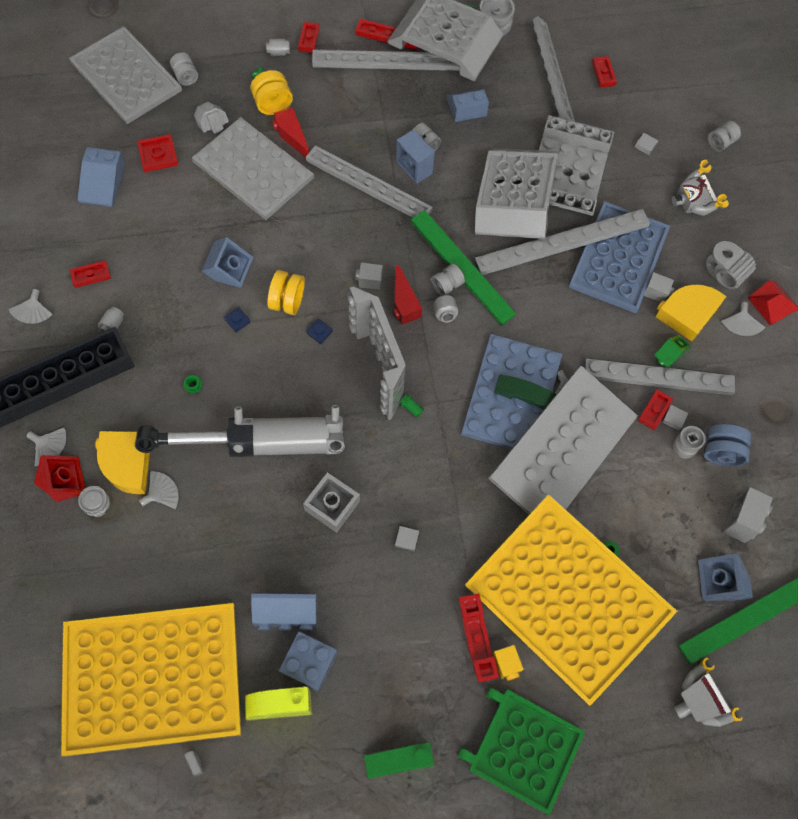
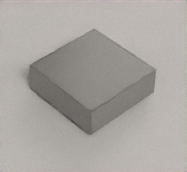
[634,133,658,155]
[662,405,688,431]
[395,526,419,551]
[185,751,205,776]

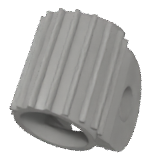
[705,241,756,289]

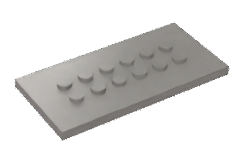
[488,366,638,515]

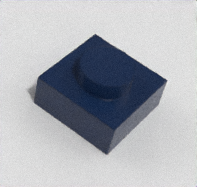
[224,307,250,333]
[306,318,333,345]

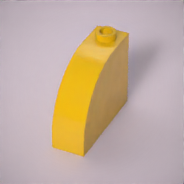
[656,285,727,342]
[95,431,150,494]

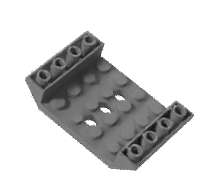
[387,0,503,81]
[531,115,614,216]
[475,148,561,239]
[348,287,406,420]

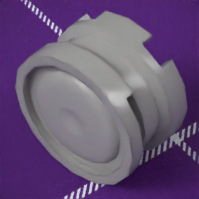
[78,486,111,517]

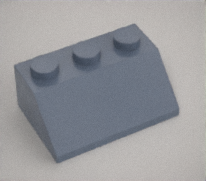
[251,594,318,631]

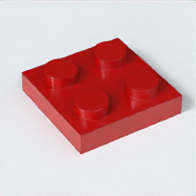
[137,134,178,173]

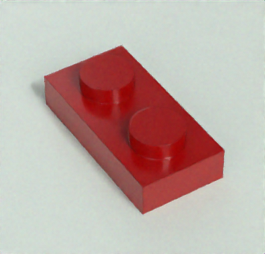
[298,22,320,53]
[592,56,617,88]
[70,260,111,288]
[638,389,673,430]

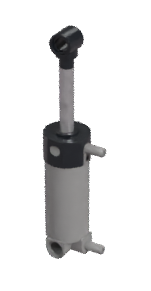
[135,405,345,457]

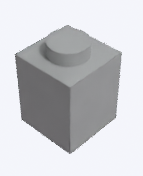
[355,262,383,290]
[644,272,674,302]

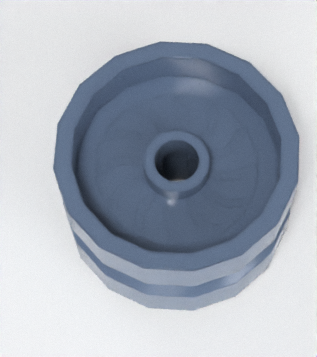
[704,424,752,467]

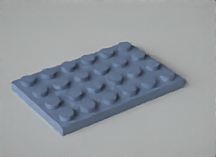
[568,201,670,314]
[461,334,562,449]

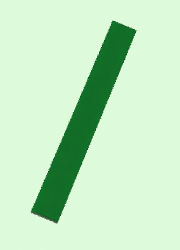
[411,210,516,326]
[677,578,798,665]

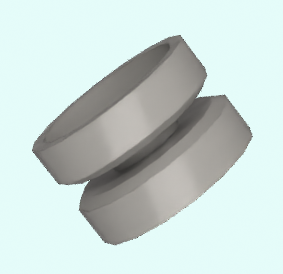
[479,0,515,36]

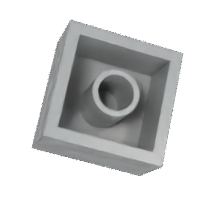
[303,472,360,533]
[722,487,773,543]

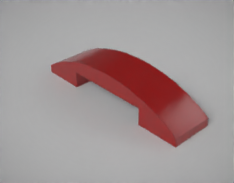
[459,593,499,683]

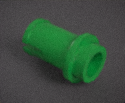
[400,394,424,418]

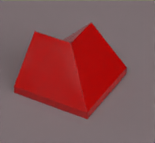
[748,280,798,326]
[34,455,85,502]

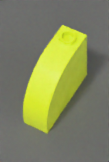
[245,687,312,720]

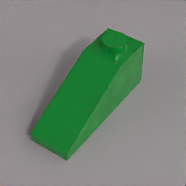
[364,742,434,779]

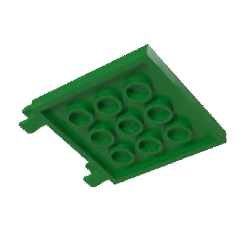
[457,688,585,815]

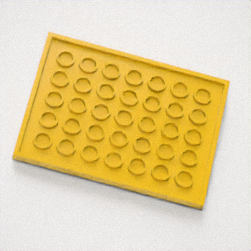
[465,494,678,706]
[61,603,241,757]

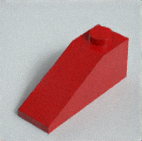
[272,108,309,158]
[393,265,422,325]

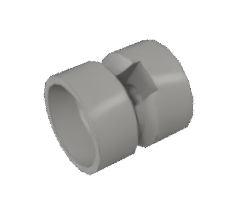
[170,53,198,86]
[708,121,741,152]
[413,123,441,152]
[431,264,465,296]
[672,426,706,459]

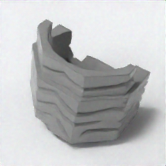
[194,102,229,133]

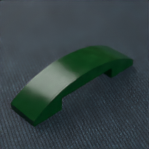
[494,375,556,410]

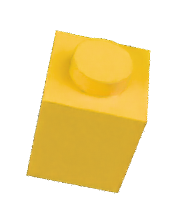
[492,645,524,681]

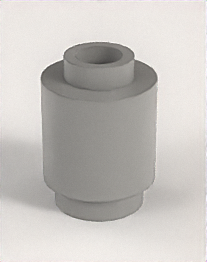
[266,39,290,56]
[98,307,124,332]

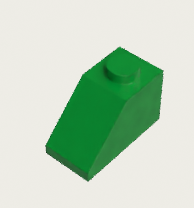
[655,335,692,367]

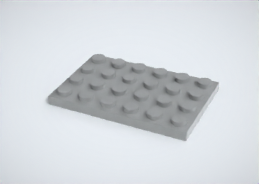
[69,26,182,124]
[192,117,314,220]

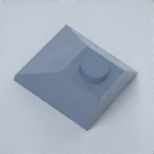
[698,553,753,601]

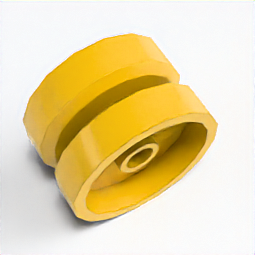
[250,70,293,115]
[268,270,305,315]

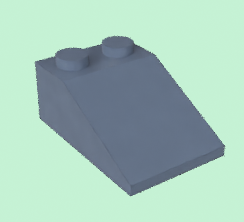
[78,147,126,207]

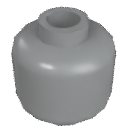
[433,295,459,323]

